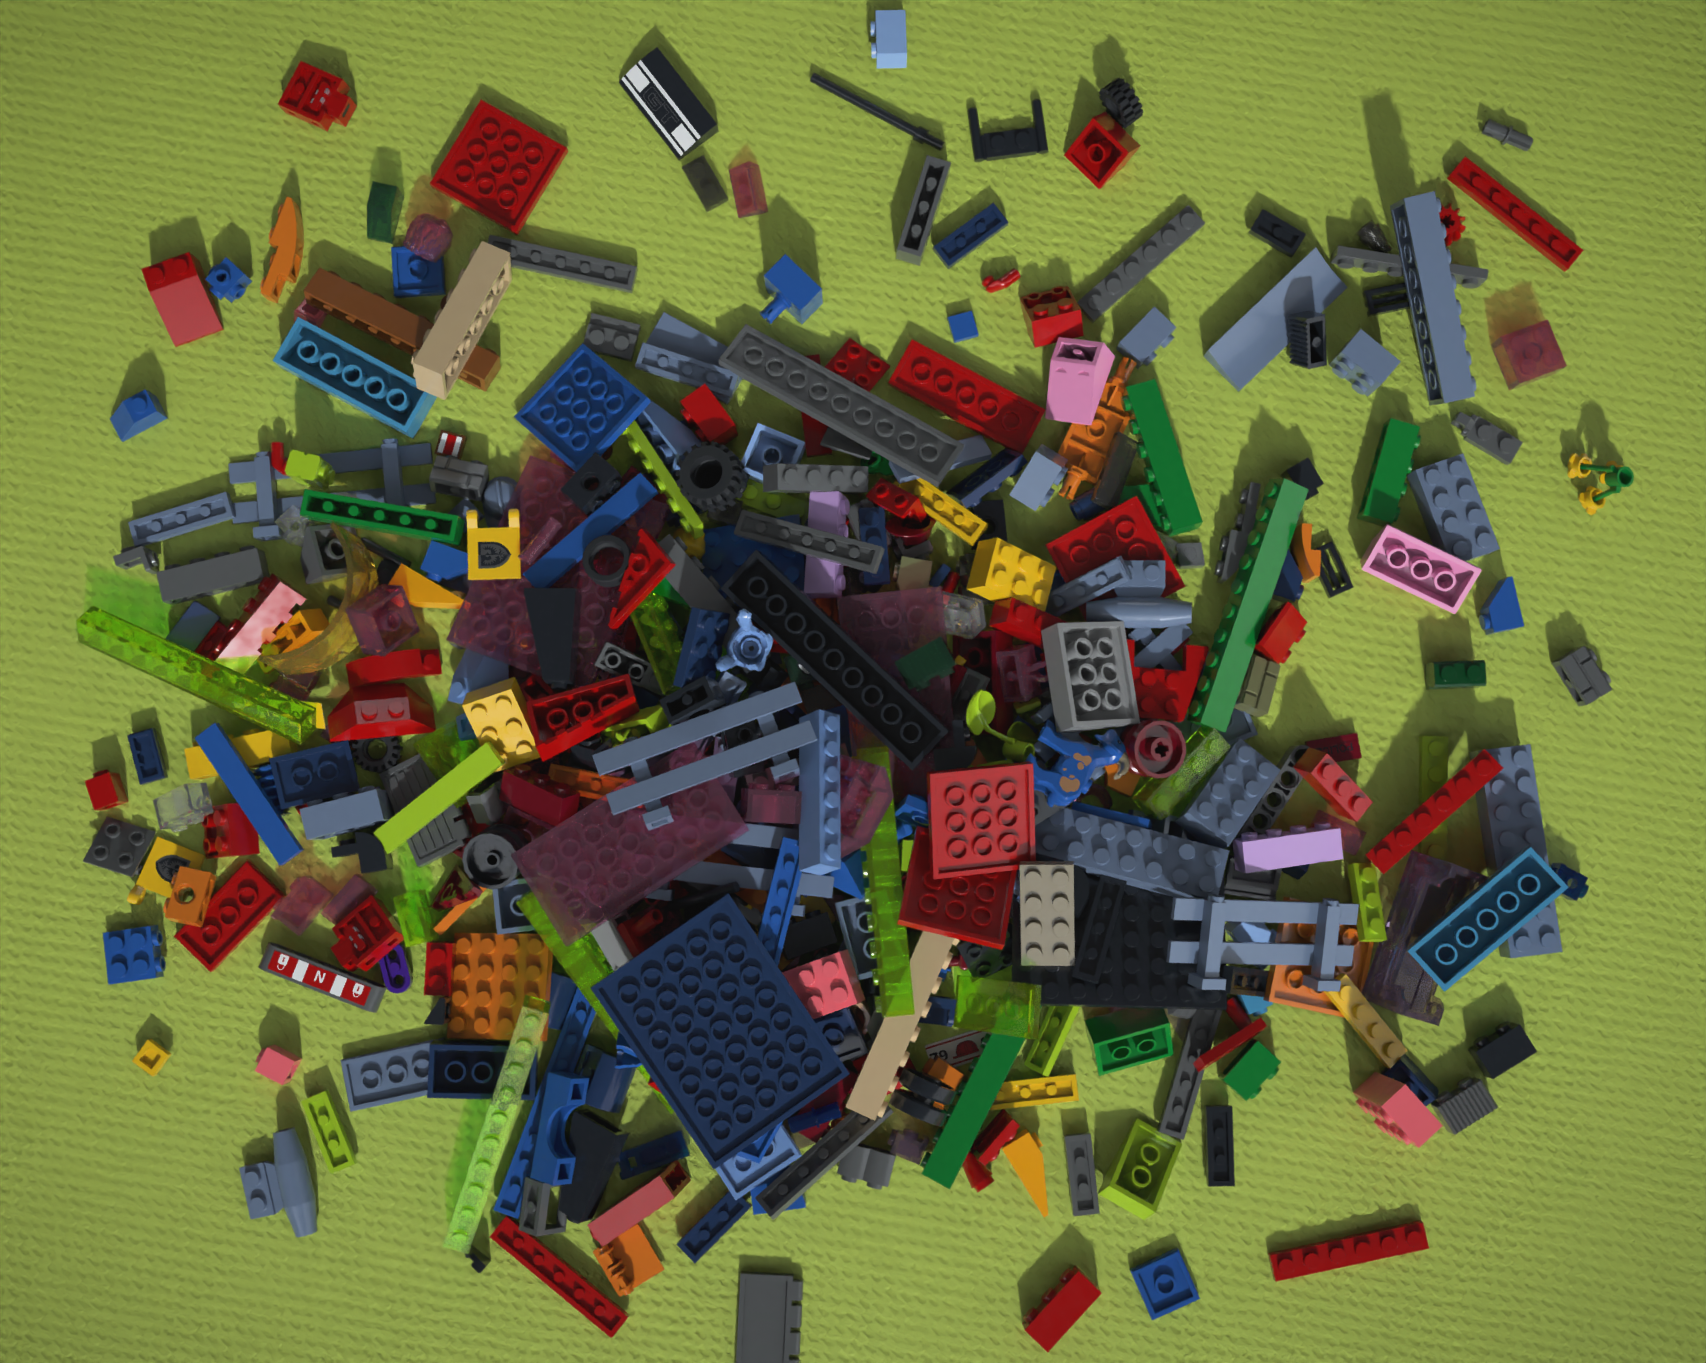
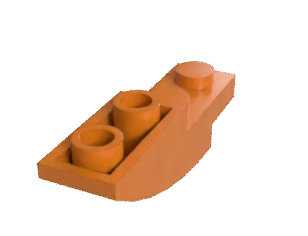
[260,197,304,303]

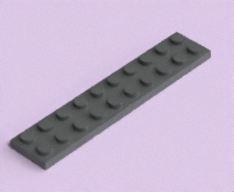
[719,324,964,487]

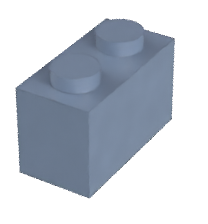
[1116,307,1176,369]

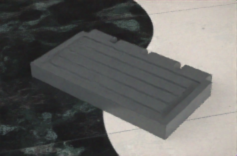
[379,751,473,867]
[736,1271,803,1363]

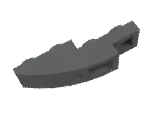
[1214,482,1261,584]
[594,641,681,697]

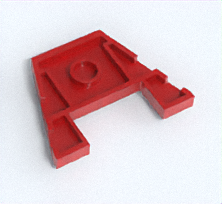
[1127,639,1209,722]

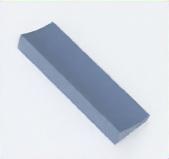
[1203,247,1347,392]

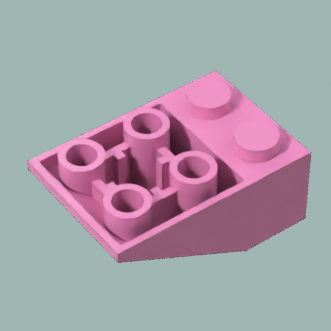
[1045,337,1115,426]

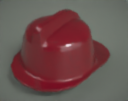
[885,514,936,546]

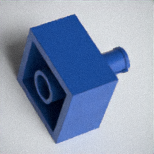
[759,254,823,324]

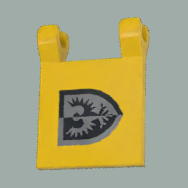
[466,509,521,580]
[127,836,206,914]

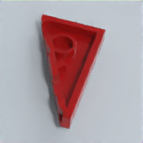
[608,528,676,630]

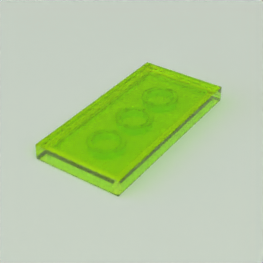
[953,975,1042,1039]

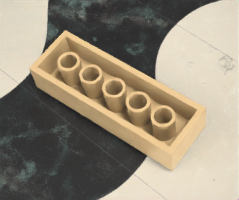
[411,241,512,400]

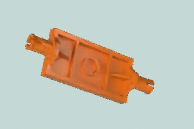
[1058,357,1137,500]

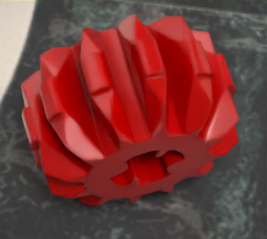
[1439,203,1466,247]

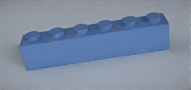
[799,709,841,875]

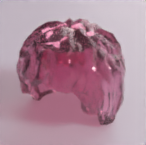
[403,213,453,263]

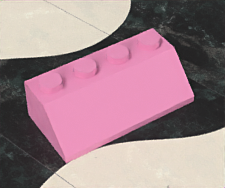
[1360,524,1482,614]

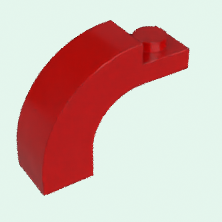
[346,649,442,689]

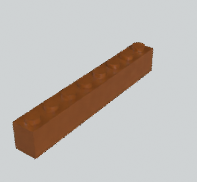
[303,267,501,392]

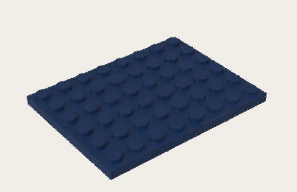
[590,893,850,1169]

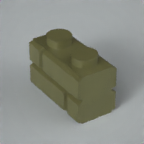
[1234,655,1281,717]

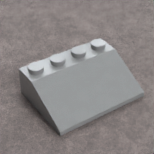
[1041,621,1140,733]

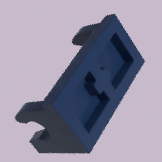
[918,995,956,1027]

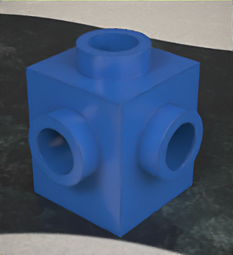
[205,257,252,303]

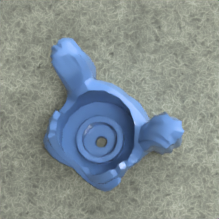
[715,608,773,672]

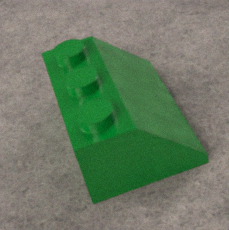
[1085,1008,1174,1076]

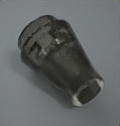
[1356,220,1392,253]

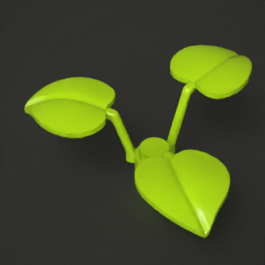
[966,689,1038,768]

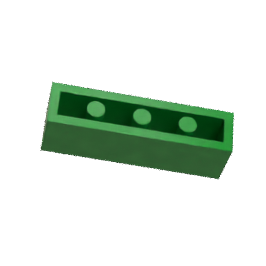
[1357,418,1421,527]

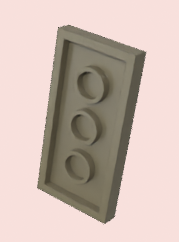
[1019,861,1075,966]

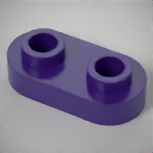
[379,943,413,993]

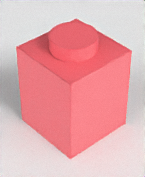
[255,1044,302,1085]

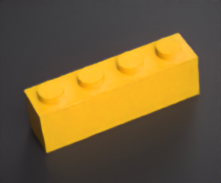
[184,723,298,780]

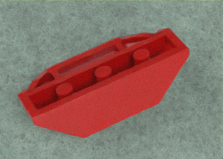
[327,683,436,742]

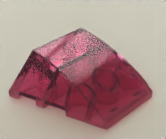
[840,754,894,858]

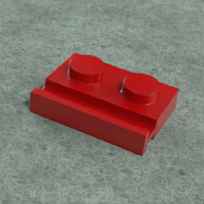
[970,1109,1020,1166]

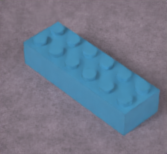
[273,317,437,439]
[1406,845,1569,992]

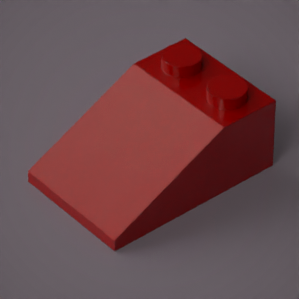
[141,252,224,347]

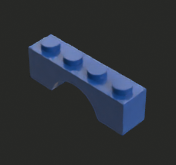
[530,1071,589,1186]

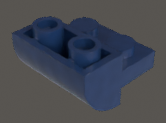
[548,970,580,1030]
[574,1044,637,1113]

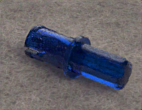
[788,1101,842,1133]

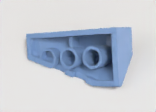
[635,399,702,482]
[447,606,512,704]

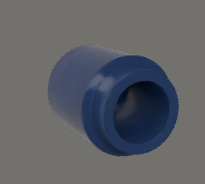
[1069,487,1109,521]

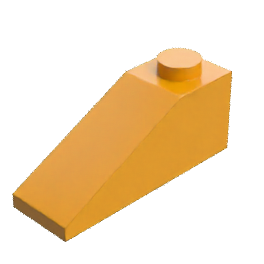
[385,563,472,609]
[257,608,333,674]
[1001,1128,1048,1217]

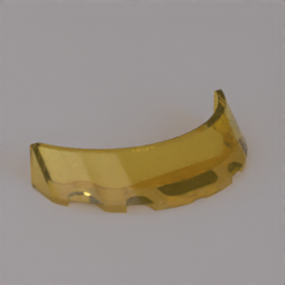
[258,522,379,675]

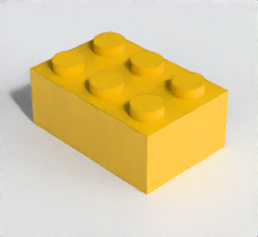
[966,537,1056,612]
[462,677,540,773]

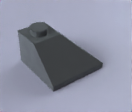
[300,524,366,584]

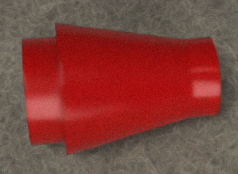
[962,1151,995,1193]

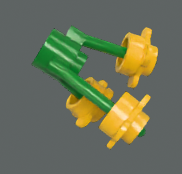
[1568,453,1634,515]

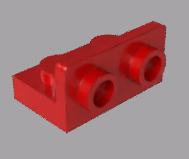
[866,478,927,523]

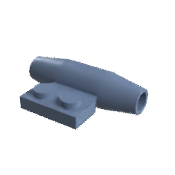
[1086,560,1192,628]
[239,1127,317,1237]

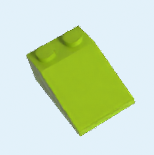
[1098,1118,1182,1220]

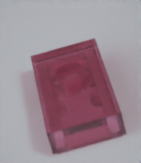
[1309,810,1367,856]

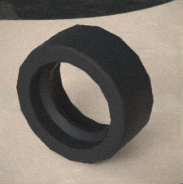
[582,535,632,587]

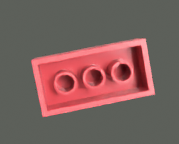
[782,949,865,1019]
[1353,1072,1443,1148]

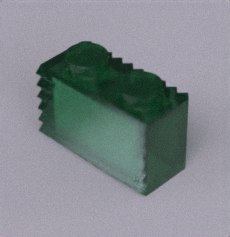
[894,636,958,692]

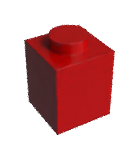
[85,769,128,811]

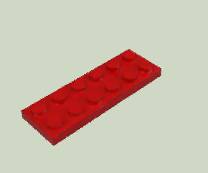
[888,339,1046,454]

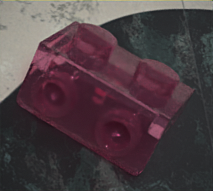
[270,875,334,936]

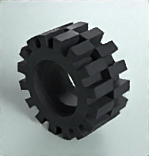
[1099,78,1143,128]
[352,736,403,773]

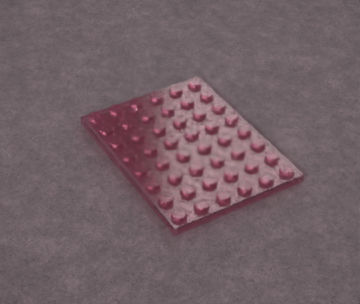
[446,455,670,689]

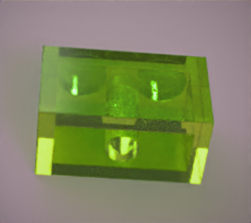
[393,889,438,948]

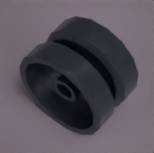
[462,823,530,890]
[889,1067,957,1126]

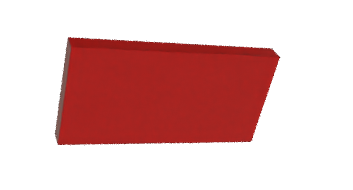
[174,860,286,972]

